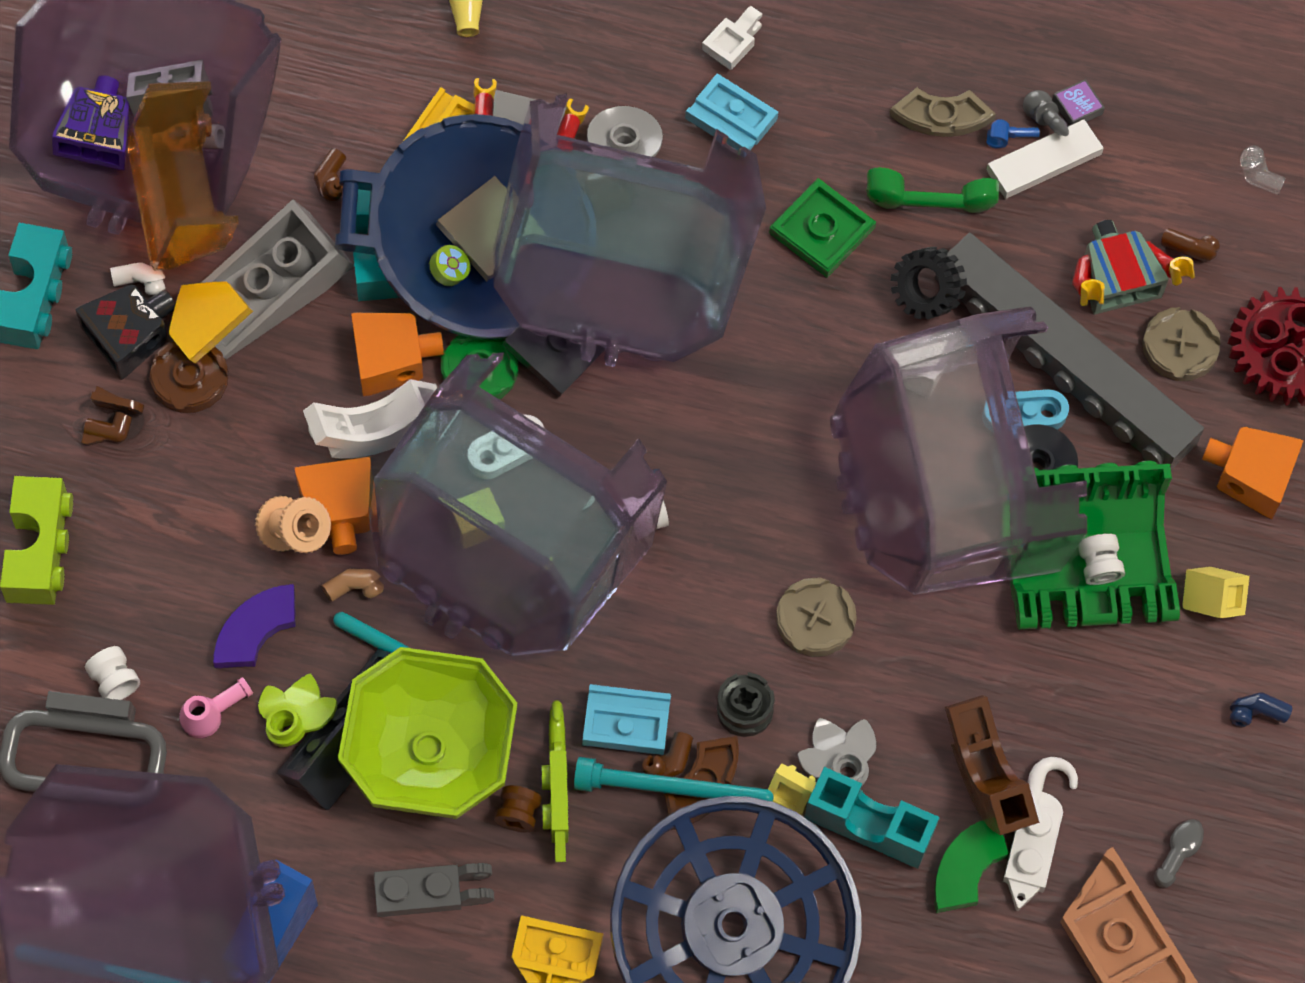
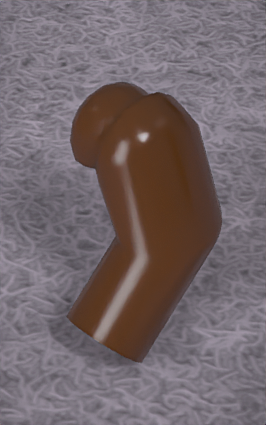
[642,732,694,777]

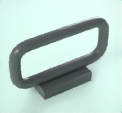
[0,691,167,804]

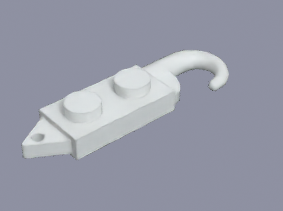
[1003,757,1078,911]

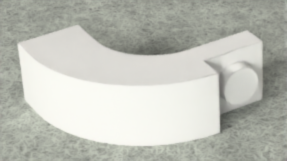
[303,379,449,458]

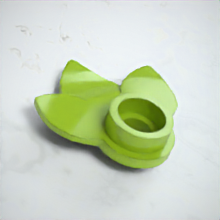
[258,674,338,747]

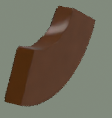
[664,736,739,830]

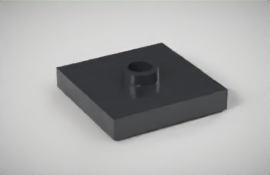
[502,289,612,398]

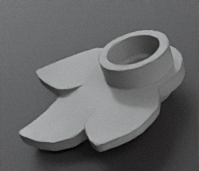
[797,718,876,786]

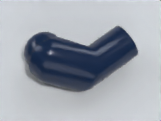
[1230,692,1292,727]

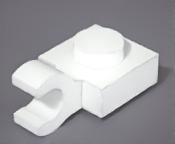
[702,6,762,70]

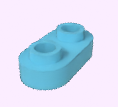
[989,390,1069,434]

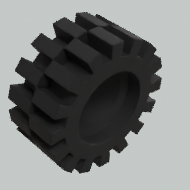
[891,246,967,319]

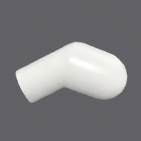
[110,263,166,295]

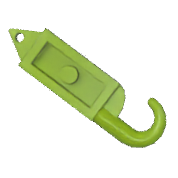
[542,700,568,862]

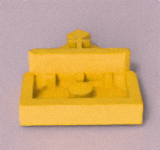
[169,281,253,363]
[512,915,604,983]

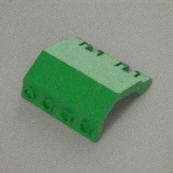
[1004,461,1180,630]

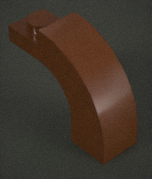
[945,695,1040,835]

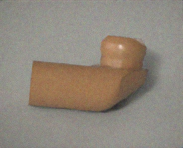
[321,568,384,602]

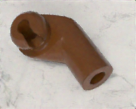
[314,148,346,201]
[1161,228,1220,262]

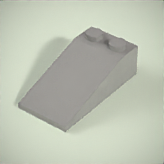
[201,200,354,360]

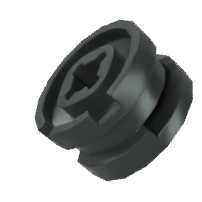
[717,672,775,737]

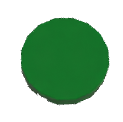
[441,335,518,404]

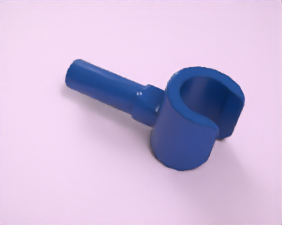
[986,119,1040,148]

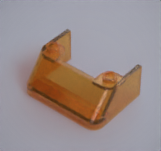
[128,81,239,271]

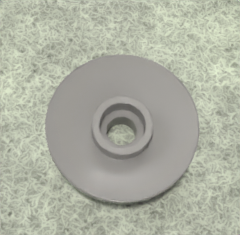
[587,106,663,168]

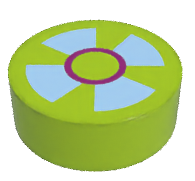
[430,245,470,286]

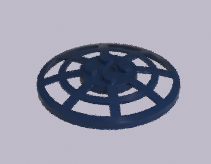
[610,796,862,983]

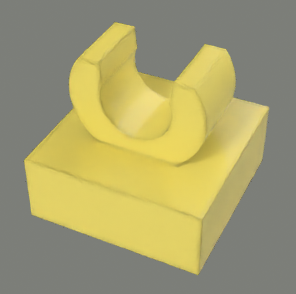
[768,764,816,816]

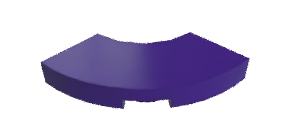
[213,584,296,668]

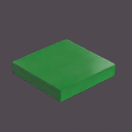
[769,178,876,278]

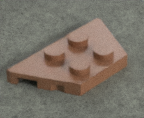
[1060,847,1198,983]

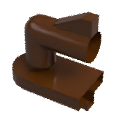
[81,386,144,446]

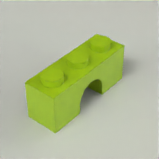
[0,476,73,605]

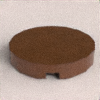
[149,341,229,413]

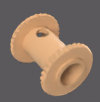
[255,496,331,554]

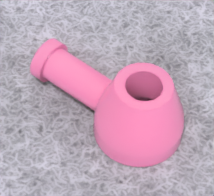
[179,677,253,738]

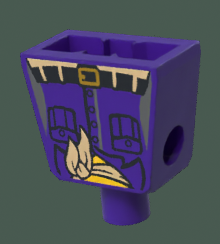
[52,75,129,170]

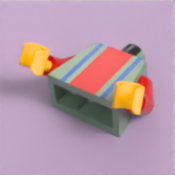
[1072,220,1195,315]

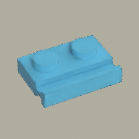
[685,74,778,157]
[582,684,671,755]

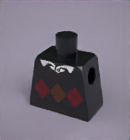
[75,285,175,380]

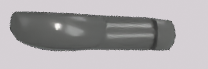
[1154,819,1204,888]

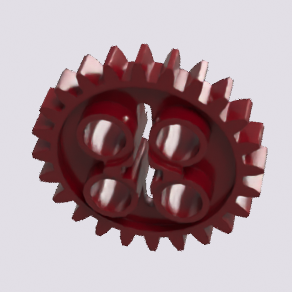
[1227,287,1305,406]

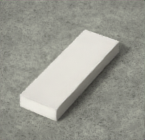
[986,120,1104,199]

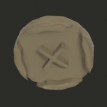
[1142,307,1221,381]
[776,578,857,657]

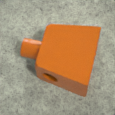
[351,313,444,396]
[1202,427,1304,519]
[294,457,373,555]

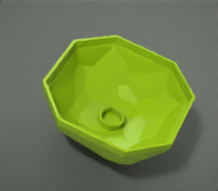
[338,647,518,819]

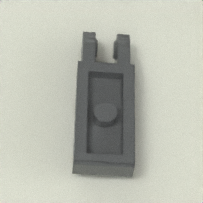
[374,863,494,917]

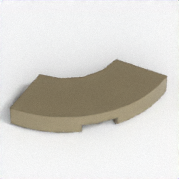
[889,87,996,137]

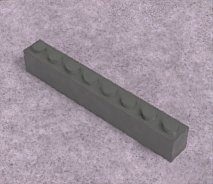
[935,232,1204,470]

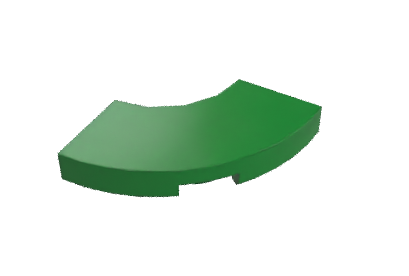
[934,820,1008,913]

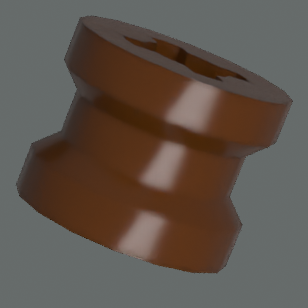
[494,785,542,833]

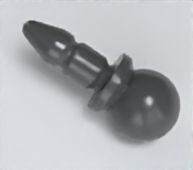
[1023,90,1069,136]

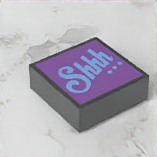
[1052,79,1105,126]

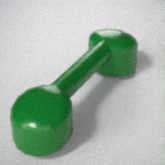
[867,167,999,213]

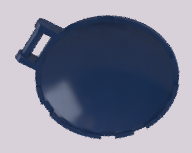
[335,114,596,339]

